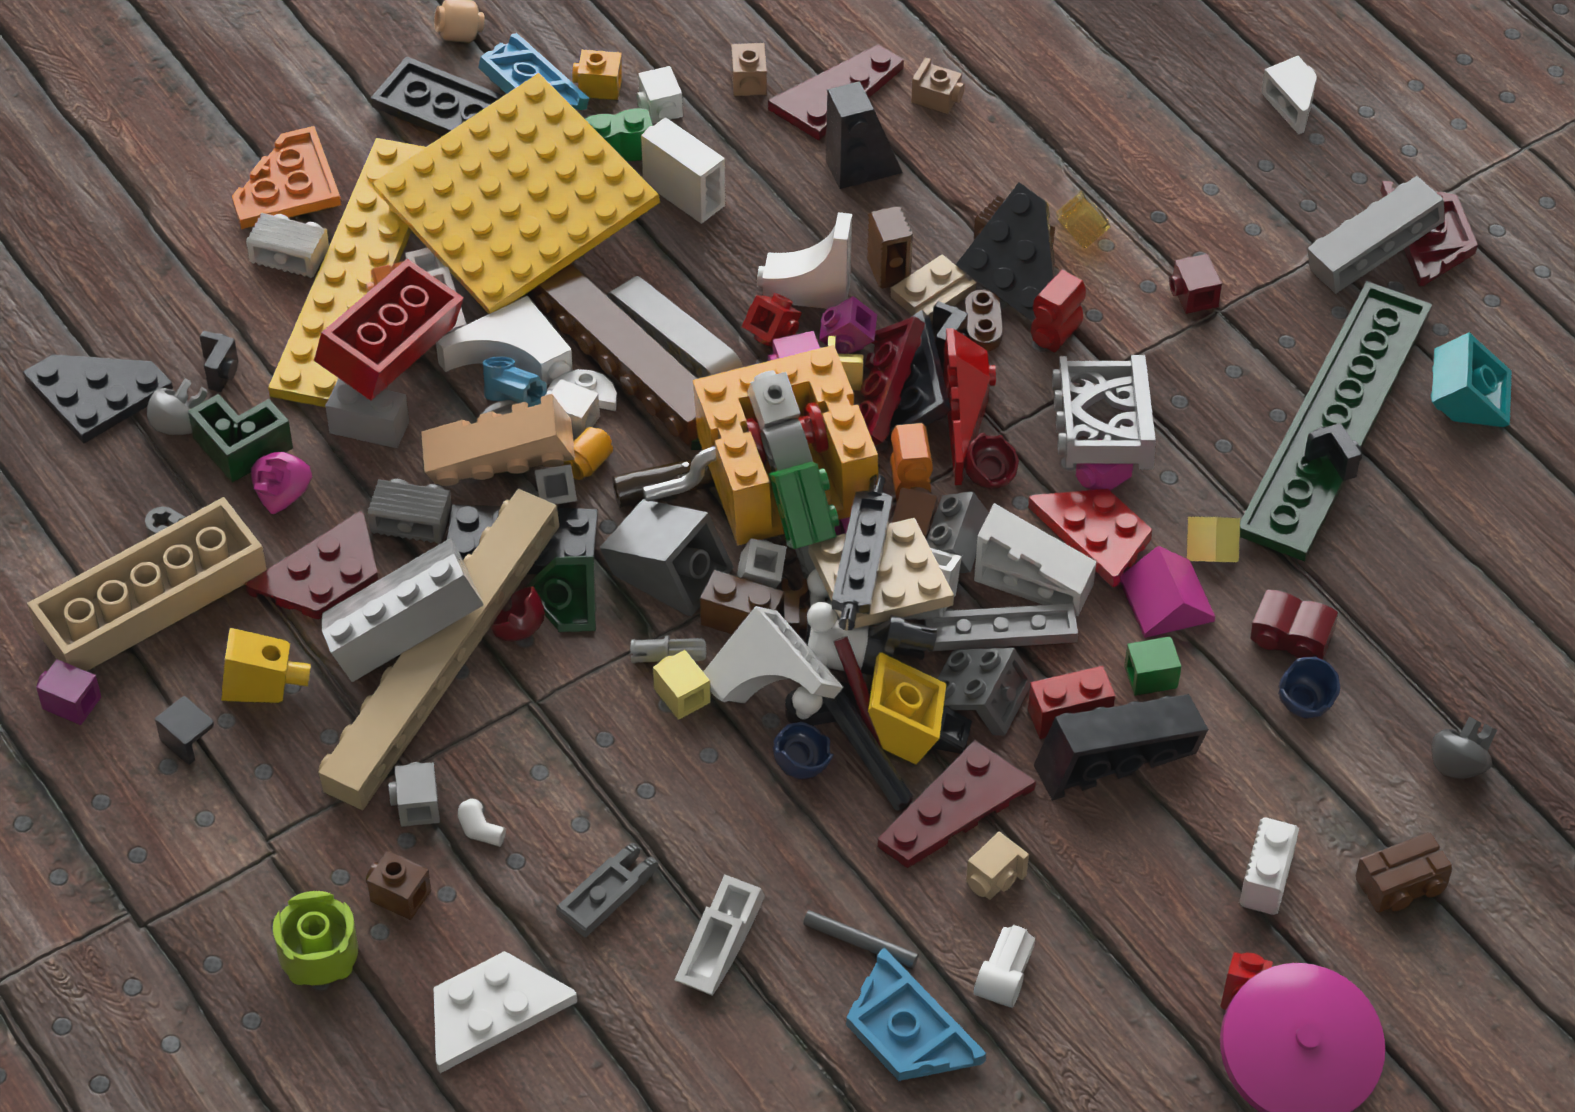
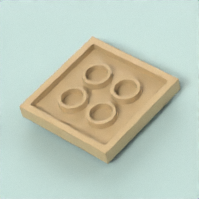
[808,518,954,631]

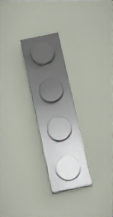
[924,603,1078,651]

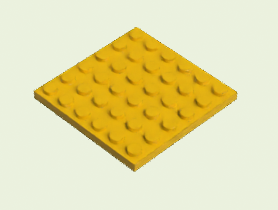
[373,73,660,314]

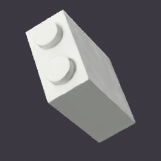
[641,117,725,224]

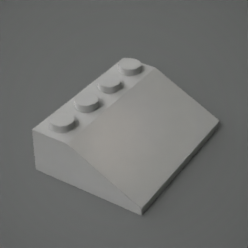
[322,538,484,682]

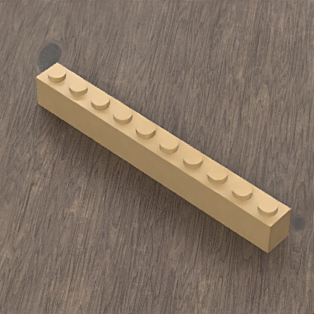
[318,489,559,810]

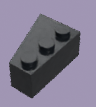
[826,81,903,189]

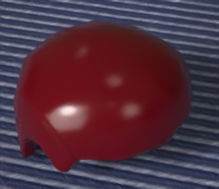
[965,432,1019,489]
[491,587,545,642]

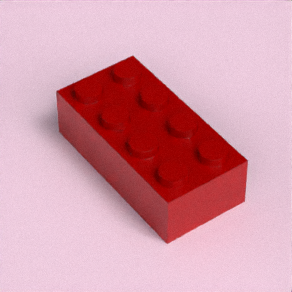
[314,258,464,401]

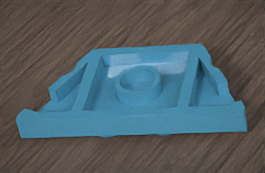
[478,33,589,110]
[846,948,986,1081]

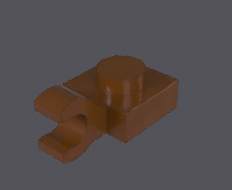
[781,579,809,635]

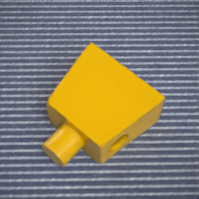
[221,628,311,703]

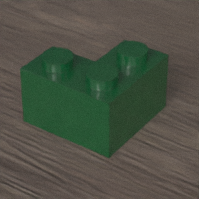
[188,394,293,483]

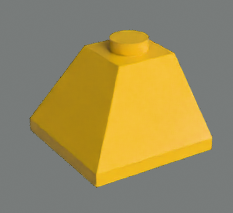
[868,652,946,765]

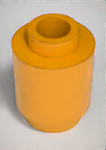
[562,427,613,480]

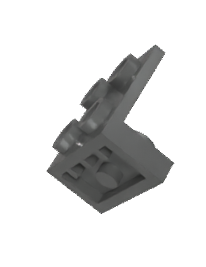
[938,648,1034,735]

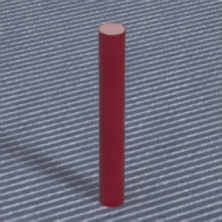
[833,636,882,747]

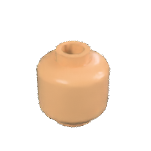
[434,0,485,43]

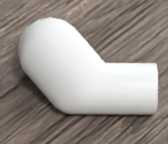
[458,799,506,847]

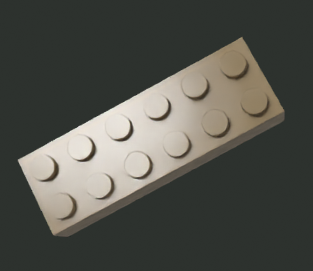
[27,497,267,671]

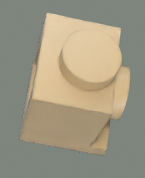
[966,832,1029,900]

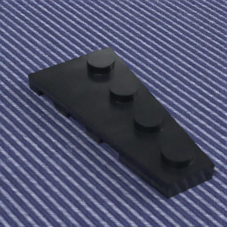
[885,310,951,446]

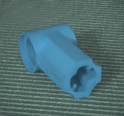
[483,357,547,407]

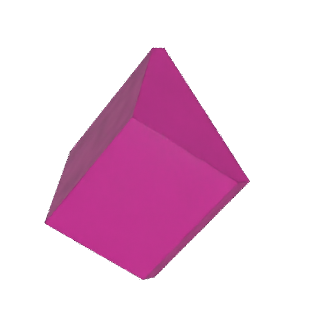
[1120,546,1215,638]

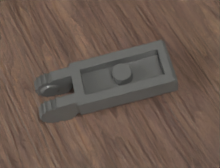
[556,843,659,938]

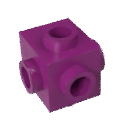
[819,296,877,354]

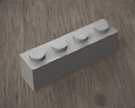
[1307,176,1445,294]

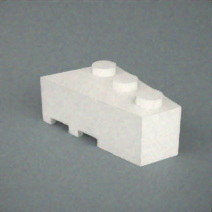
[974,503,1096,616]

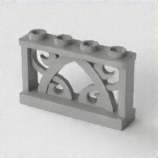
[1052,355,1156,469]

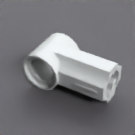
[974,925,1035,1008]

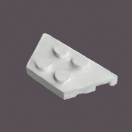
[434,951,577,1073]

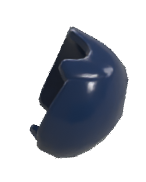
[1278,657,1341,719]
[773,722,833,780]

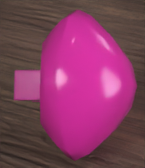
[251,452,313,514]

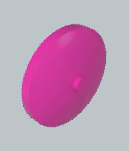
[1220,963,1385,1112]

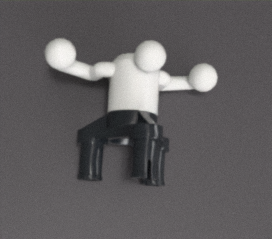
[792,569,937,719]

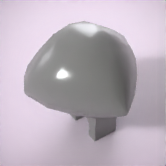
[147,378,208,435]

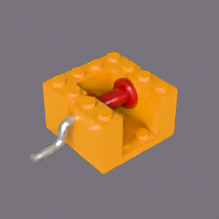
[643,345,878,546]

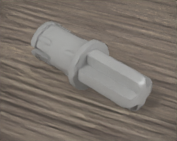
[630,635,707,663]

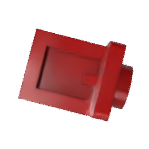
[1220,952,1273,1010]

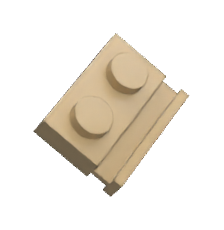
[891,254,976,321]

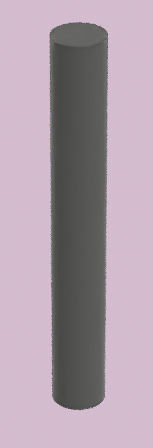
[803,910,919,969]

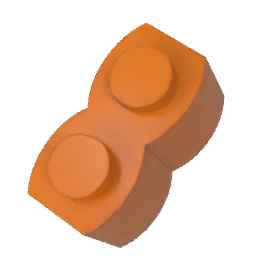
[890,423,933,501]

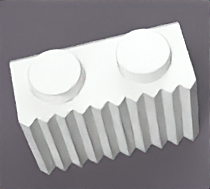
[246,213,329,278]
[1239,818,1299,915]

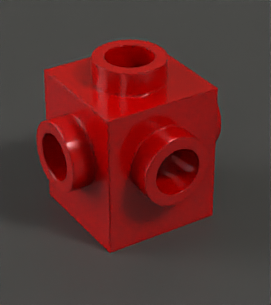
[741,293,802,347]

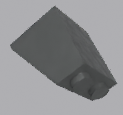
[599,500,734,616]

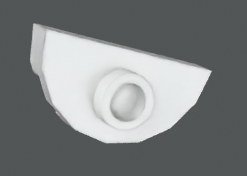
[547,369,617,411]

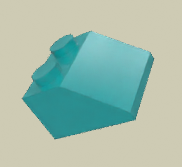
[1431,332,1512,427]

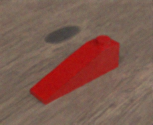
[943,328,996,485]

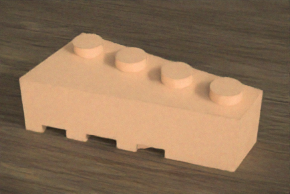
[421,394,575,486]

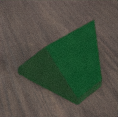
[524,556,596,632]

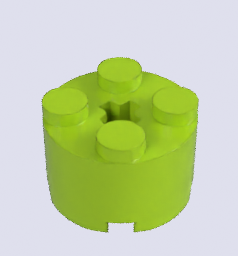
[273,891,358,985]

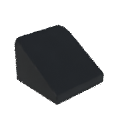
[931,706,972,754]

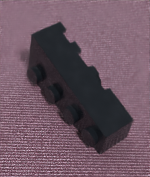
[1034,694,1209,801]

